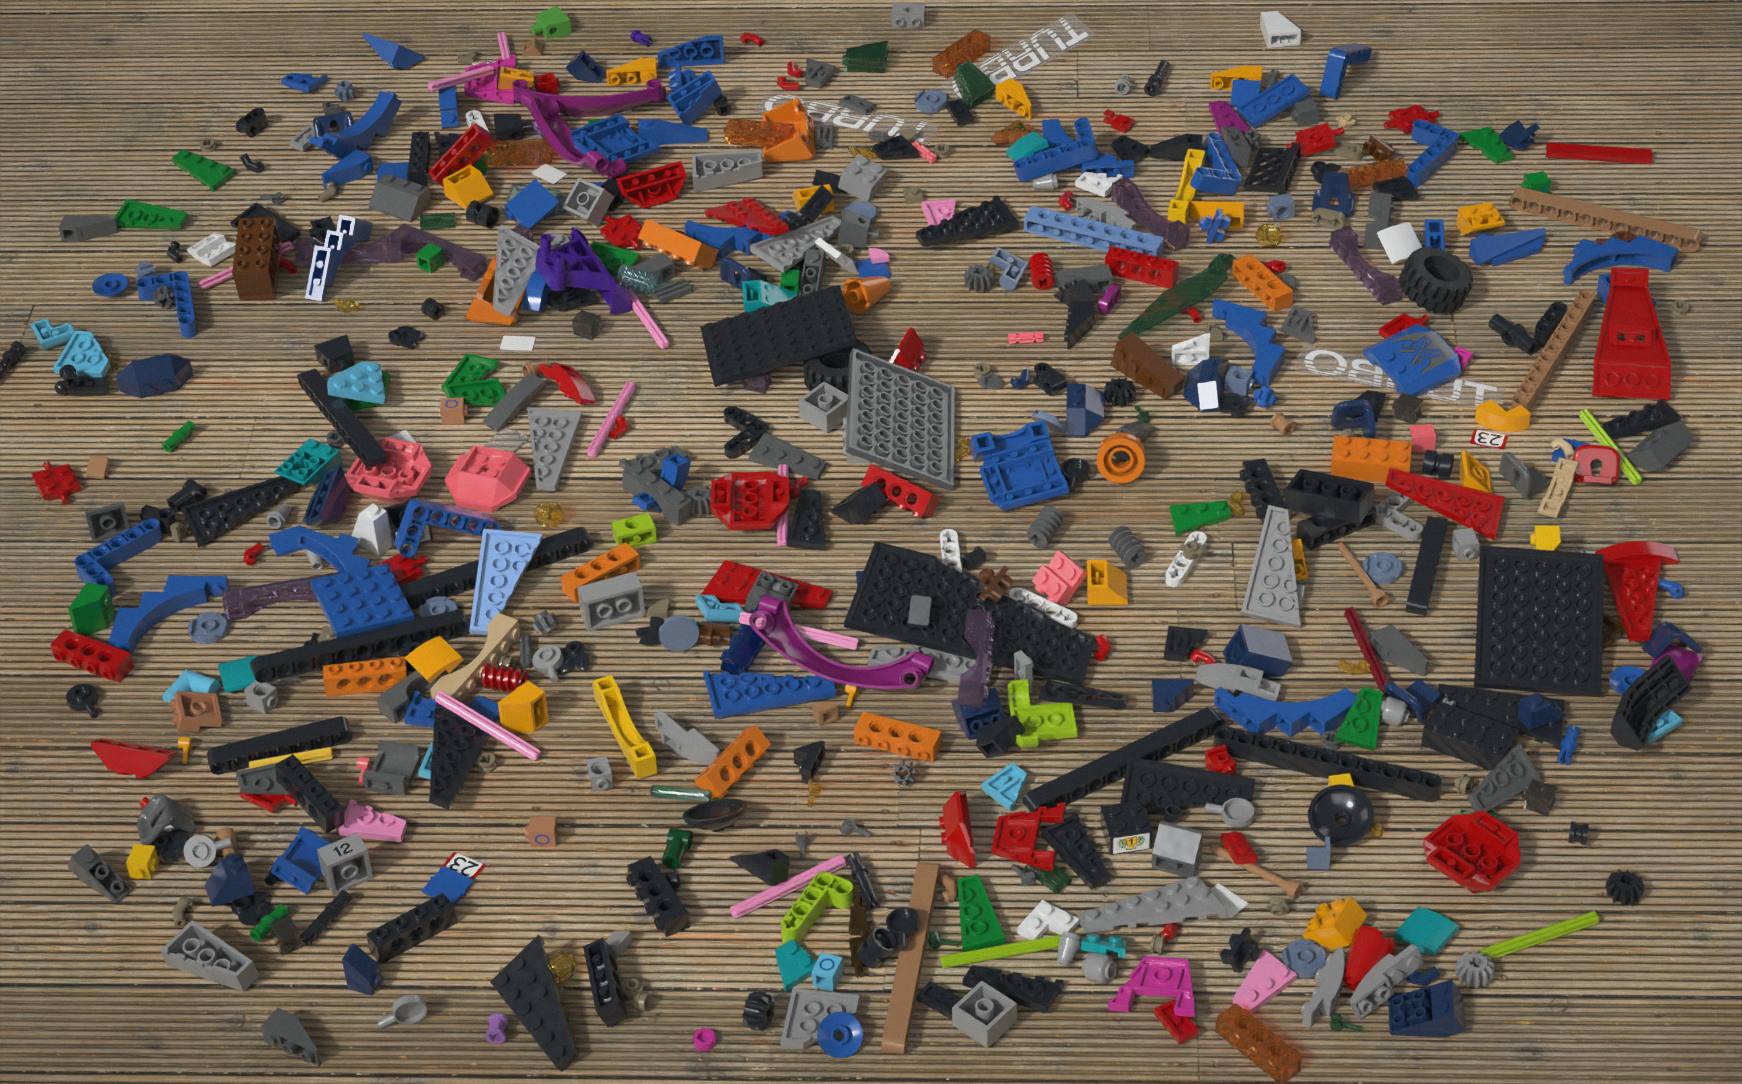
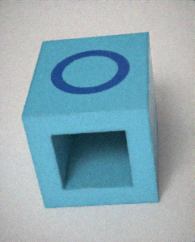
[812,952,843,992]

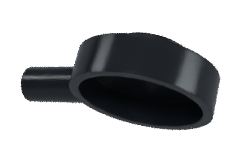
[1061,458,1090,492]
[66,684,99,719]
[886,907,920,951]

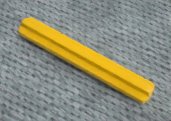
[249,747,333,769]

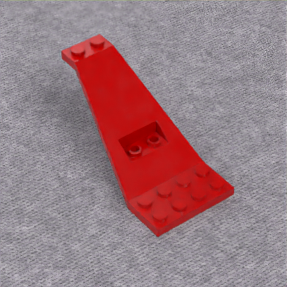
[1592,267,1672,401]

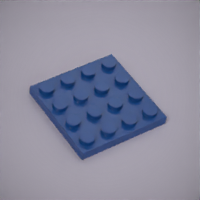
[311,564,414,638]

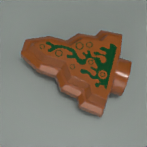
[991,120,1032,145]

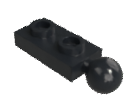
[798,185,835,228]
[54,377,110,396]

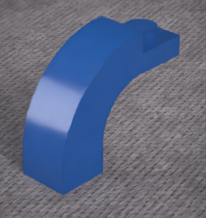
[439,85,459,129]
[522,269,551,312]
[632,453,691,512]

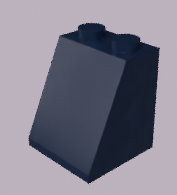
[1223,623,1292,678]

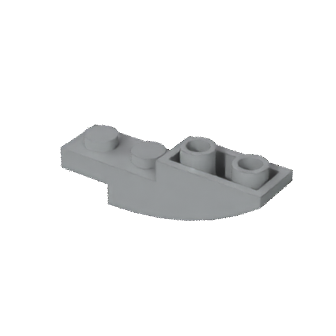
[1076,197,1137,231]
[1194,663,1281,701]
[654,710,721,765]
[1350,944,1424,1020]
[1301,947,1344,1028]

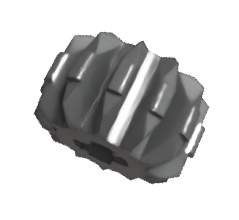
[964,264,994,292]
[686,485,711,516]

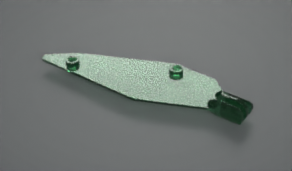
[1118,253,1235,340]

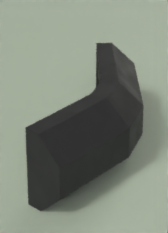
[1610,655,1693,751]

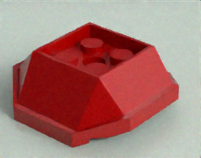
[711,471,790,530]
[1423,810,1521,894]

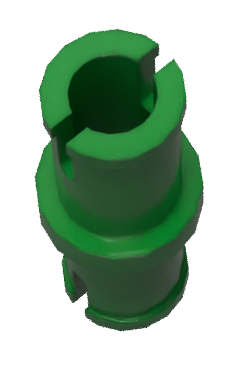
[162,421,196,453]
[250,904,289,942]

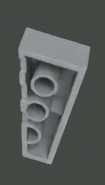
[692,150,763,193]
[160,920,259,992]

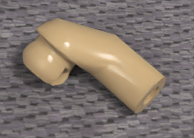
[1551,437,1574,460]

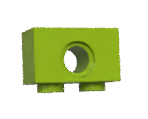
[611,513,657,548]

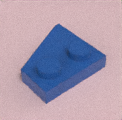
[404,691,437,727]

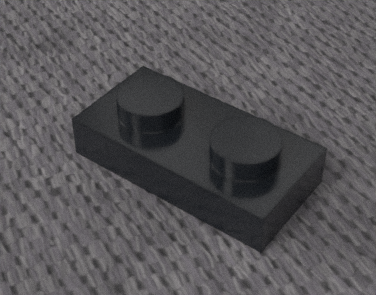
[946,99,973,126]

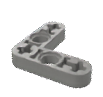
[1375,491,1423,541]

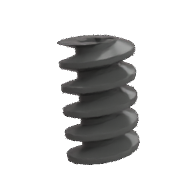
[1027,506,1064,548]
[1108,525,1147,568]

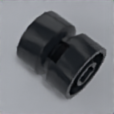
[466,200,499,229]
[1422,449,1454,479]
[857,927,898,969]

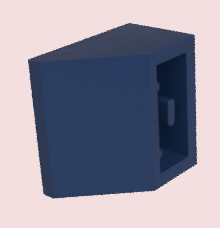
[951,687,1005,740]

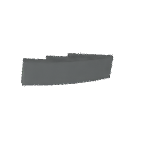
[483,373,546,433]

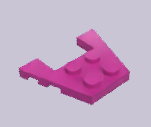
[464,54,516,105]
[1108,956,1196,1017]

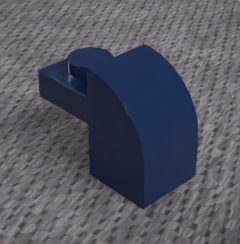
[1499,120,1540,151]

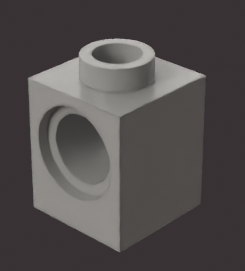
[1451,528,1479,561]
[244,680,279,714]
[586,756,613,792]

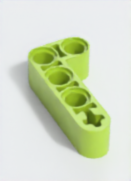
[781,872,853,943]

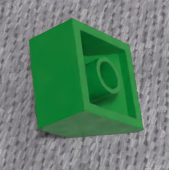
[68,582,116,636]

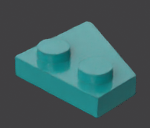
[1081,934,1127,958]
[775,940,817,992]

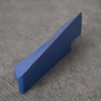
[1469,228,1546,267]

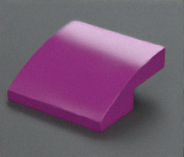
[1650,644,1704,683]

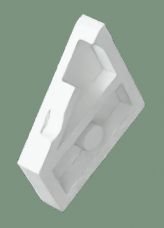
[1075,172,1123,197]
[1171,333,1210,365]

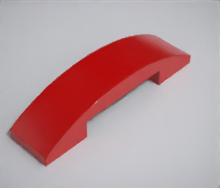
[1595,541,1679,565]

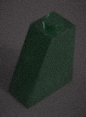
[842,41,889,73]
[954,60,996,110]

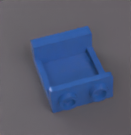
[504,179,560,235]
[270,826,332,895]

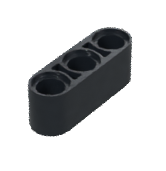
[1534,302,1568,346]

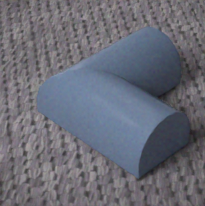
[989,247,1029,290]

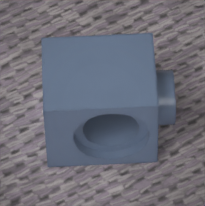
[1267,194,1295,221]
[1225,366,1255,396]

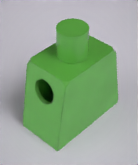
[530,6,572,39]

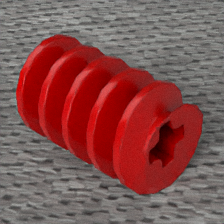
[1029,252,1054,290]
[482,663,528,693]

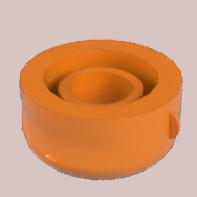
[1097,432,1145,483]

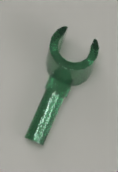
[1135,405,1150,423]
[928,931,960,949]
[1329,1013,1362,1032]

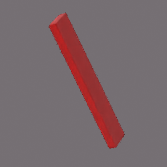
[1546,142,1652,164]

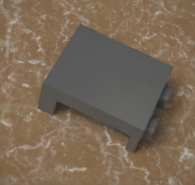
[363,740,421,796]

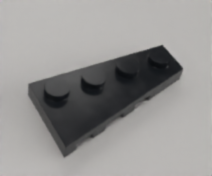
[1041,813,1109,890]

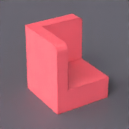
[1410,424,1436,452]

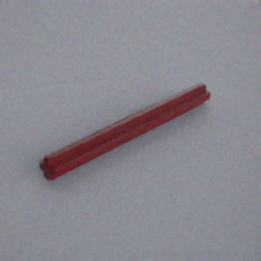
[1344,607,1389,696]

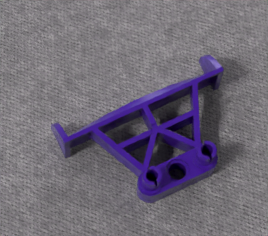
[535,227,631,315]

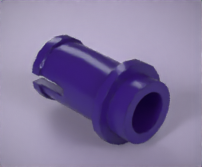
[630,30,652,47]

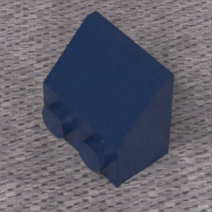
[204,854,255,907]

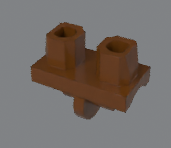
[1362,135,1395,166]
[978,565,1014,603]
[696,621,731,646]

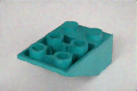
[742,280,797,312]
[274,438,343,485]

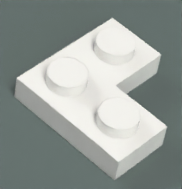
[1017,900,1079,940]

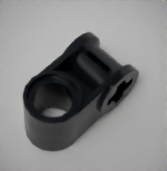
[236,108,268,138]
[1034,362,1067,396]

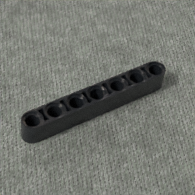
[1405,516,1448,616]
[207,716,353,775]

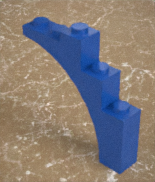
[684,210,801,259]
[1563,235,1679,285]
[297,527,370,574]

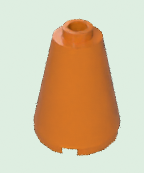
[842,276,891,314]

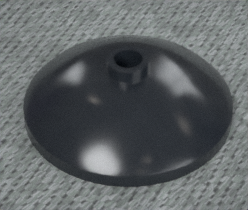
[1308,784,1374,846]
[683,799,747,832]

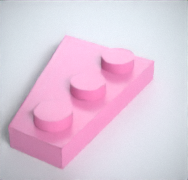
[921,199,956,225]
[339,799,407,842]
[1233,949,1297,1016]

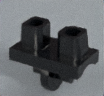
[1220,928,1261,973]

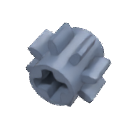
[334,81,356,102]
[135,260,156,280]

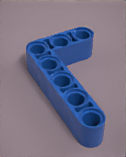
[1320,43,1372,100]
[1013,118,1099,182]
[1407,119,1458,187]
[1190,132,1242,195]
[136,271,198,338]
[394,498,501,558]
[74,518,163,598]

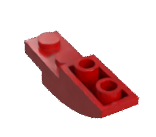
[539,363,595,406]

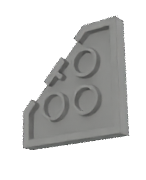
[781,988,860,1049]

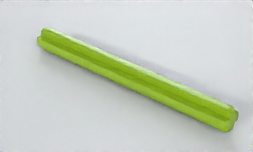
[1579,409,1642,485]
[1478,911,1599,960]
[940,934,1063,968]

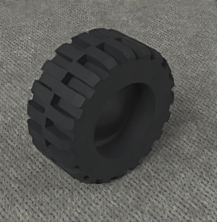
[1399,247,1473,314]
[803,339,873,395]

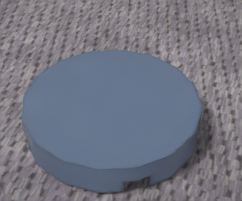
[914,89,948,113]
[842,201,877,224]
[1031,410,1068,433]
[1362,552,1403,584]
[418,596,458,619]
[188,612,229,644]
[659,615,699,651]
[1282,939,1327,979]

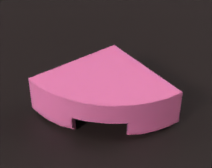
[868,248,889,264]

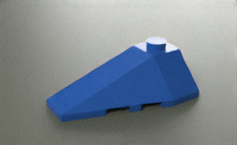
[362,32,424,69]
[658,35,725,68]
[638,119,708,145]

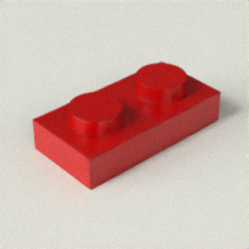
[1220,831,1257,864]
[1154,999,1199,1045]

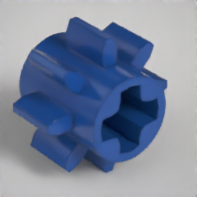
[1252,386,1277,409]

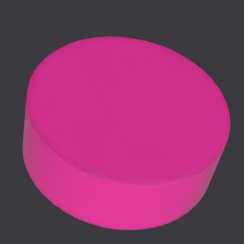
[693,1028,716,1051]

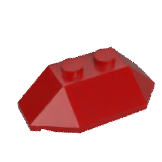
[616,161,687,209]
[889,327,926,373]
[91,738,177,779]
[939,790,975,868]

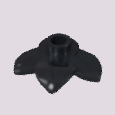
[1311,161,1341,184]
[388,326,425,348]
[1217,393,1252,417]
[635,616,664,646]
[558,641,589,675]
[151,828,190,862]
[231,891,274,926]

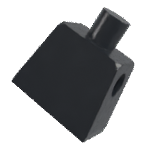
[494,113,533,145]
[314,334,355,374]

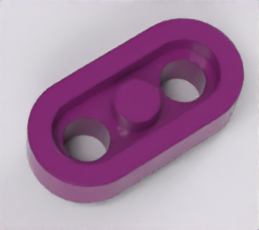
[1098,284,1121,314]

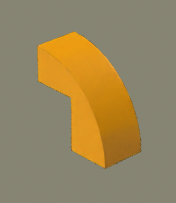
[1475,399,1531,432]

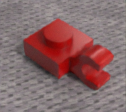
[1103,109,1134,133]

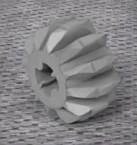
[1455,950,1495,989]

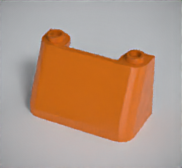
[761,97,816,162]
[464,254,526,326]

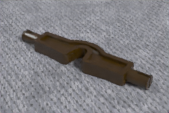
[849,896,871,978]

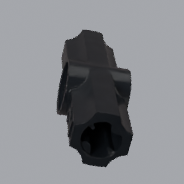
[1488,314,1539,356]

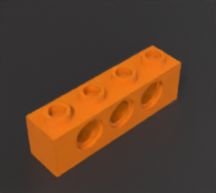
[1232,254,1293,313]
[561,542,641,604]
[323,657,408,697]
[854,712,942,763]
[694,725,771,800]

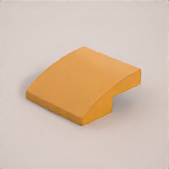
[405,636,464,684]

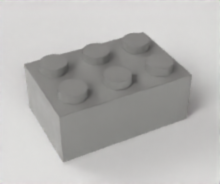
[577,572,645,632]

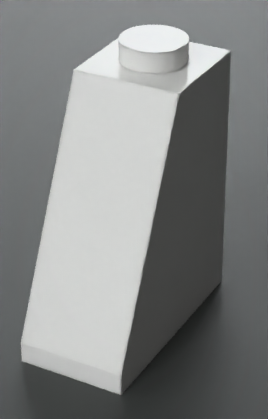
[1260,11,1301,48]
[352,503,393,556]

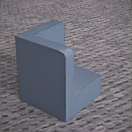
[1306,837,1331,870]

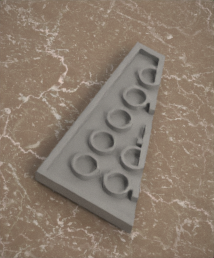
[750,215,841,273]
[493,225,540,317]
[527,407,582,491]
[1241,505,1301,628]
[867,645,995,688]
[1077,876,1227,933]

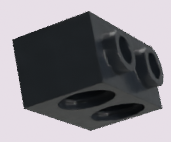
[309,216,337,247]

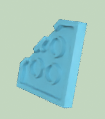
[52,330,111,378]
[327,361,385,404]

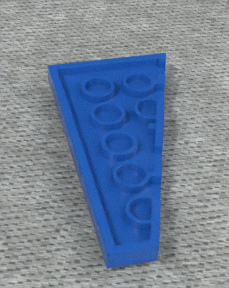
[703,671,837,719]

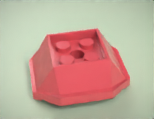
[345,437,432,504]
[445,445,531,513]

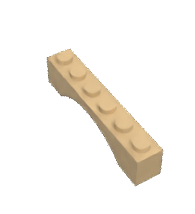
[430,613,521,704]

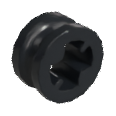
[783,212,801,230]

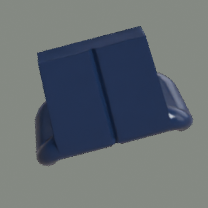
[313,111,354,139]
[1312,172,1355,218]
[720,257,767,291]
[1331,399,1376,439]
[1642,621,1703,659]
[1384,679,1441,724]

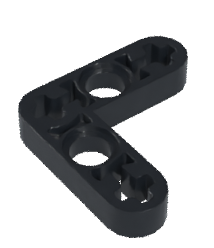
[723,406,768,459]

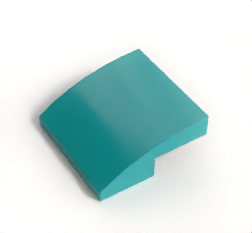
[1005,131,1049,161]
[217,654,258,693]
[1394,907,1459,956]

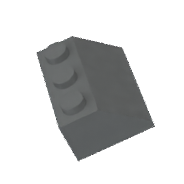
[369,173,431,222]
[1625,420,1694,472]

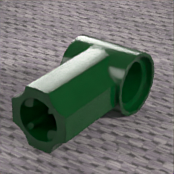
[662,828,693,870]

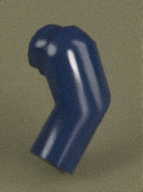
[1010,369,1030,389]
[1406,967,1440,986]

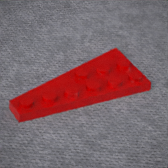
[705,197,789,236]
[1385,468,1505,541]
[1604,557,1662,642]
[701,560,833,609]

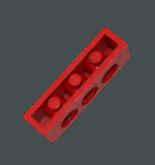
[429,122,494,187]
[1105,246,1179,289]
[861,464,940,519]
[50,629,134,683]

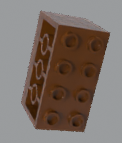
[232,217,282,300]

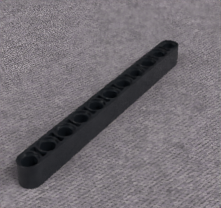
[297,368,387,469]
[399,527,594,610]
[250,610,470,683]
[1022,707,1225,812]
[1213,726,1442,802]

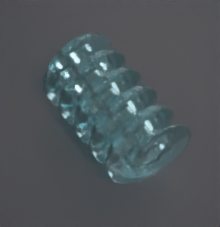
[617,264,658,295]

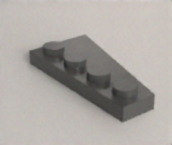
[748,433,826,480]
[1467,743,1541,812]

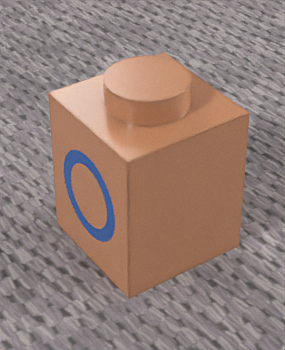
[440,397,469,425]
[525,816,558,847]

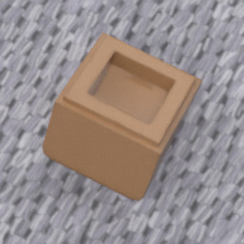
[522,38,543,56]
[86,455,111,479]
[813,702,839,726]

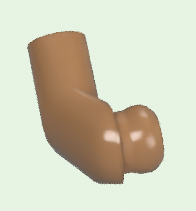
[938,874,957,903]

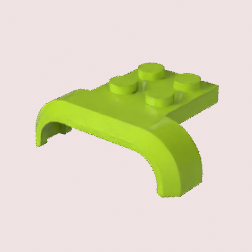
[1008,679,1077,749]

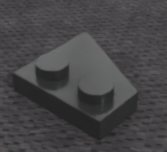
[805,58,836,88]
[1280,305,1315,344]

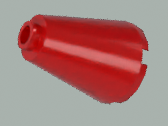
[1343,926,1397,991]

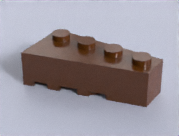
[1110,332,1185,400]

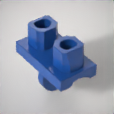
[668,63,696,92]
[1199,208,1230,244]

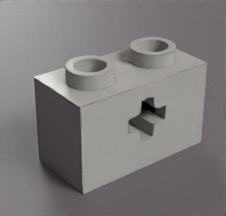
[891,3,926,28]

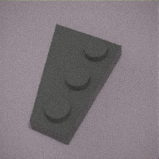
[619,445,688,476]
[236,758,299,795]

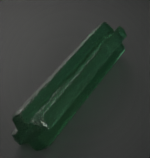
[650,785,712,803]

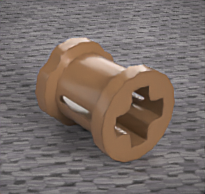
[1270,412,1295,436]

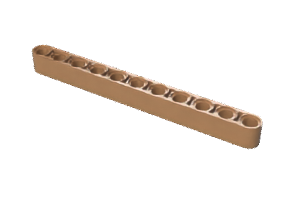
[1509,187,1704,252]
[1511,289,1596,412]
[881,862,940,1055]

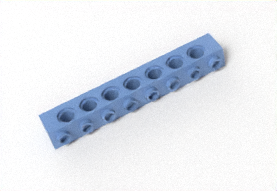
[1024,206,1164,257]

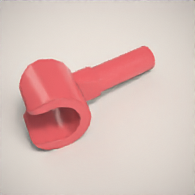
[357,756,371,785]

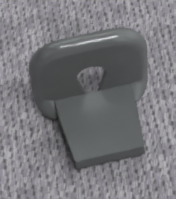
[1499,452,1549,500]
[137,794,196,845]

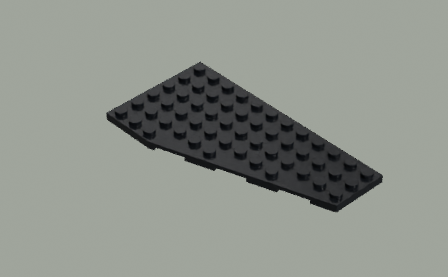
[844,541,1096,686]

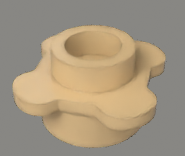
[1336,114,1355,129]

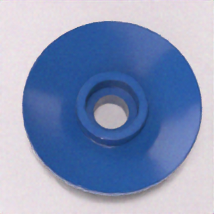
[92,273,128,297]
[1609,666,1646,695]
[817,1012,863,1058]

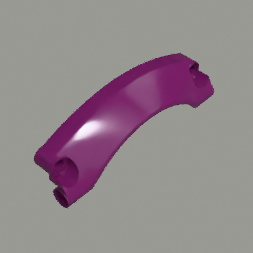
[512,79,666,117]
[521,91,627,179]
[749,594,935,690]

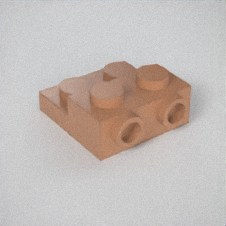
[169,691,222,732]

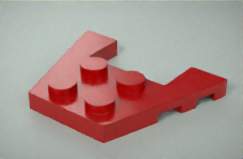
[991,803,1066,871]

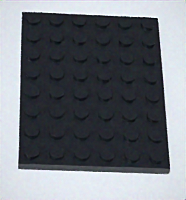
[700,285,858,387]
[1474,545,1604,697]

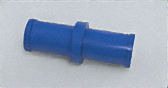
[1557,725,1581,765]

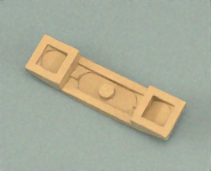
[1538,457,1578,518]

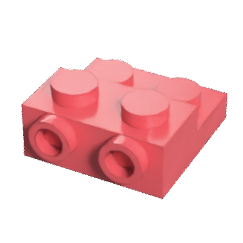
[1032,550,1087,606]

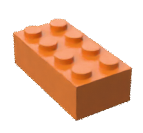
[638,219,719,270]
[1331,436,1412,483]

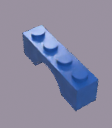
[969,420,1050,462]

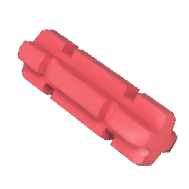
[912,141,937,164]
[1008,331,1044,344]

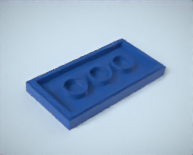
[1236,74,1311,128]

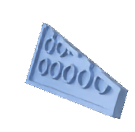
[469,529,543,635]

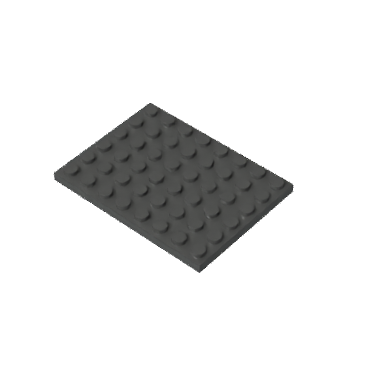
[845,348,955,491]

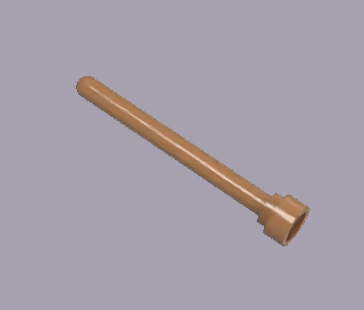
[1337,542,1389,608]
[1210,844,1304,899]

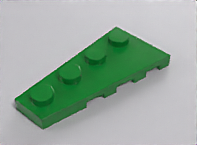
[172,149,236,192]
[115,199,189,229]

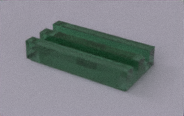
[420,212,456,231]
[1025,865,1072,894]

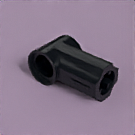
[166,479,208,513]
[139,505,177,534]

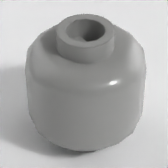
[1380,696,1410,727]
[1082,952,1117,984]

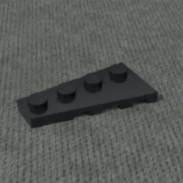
[230,202,301,243]
[1602,399,1681,439]
[787,489,826,551]
[1038,680,1129,710]
[962,965,1064,1014]

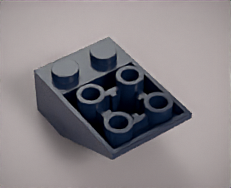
[1388,980,1465,1038]

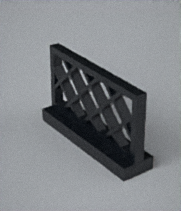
[1243,143,1301,195]

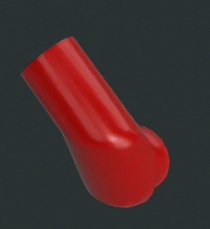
[787,61,804,78]
[609,415,628,440]
[243,543,264,566]
[1159,923,1179,942]

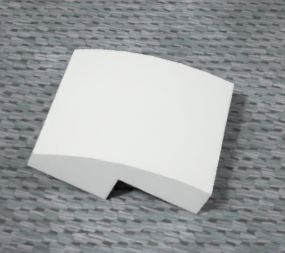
[1377,222,1422,264]
[187,233,236,266]
[814,238,857,273]

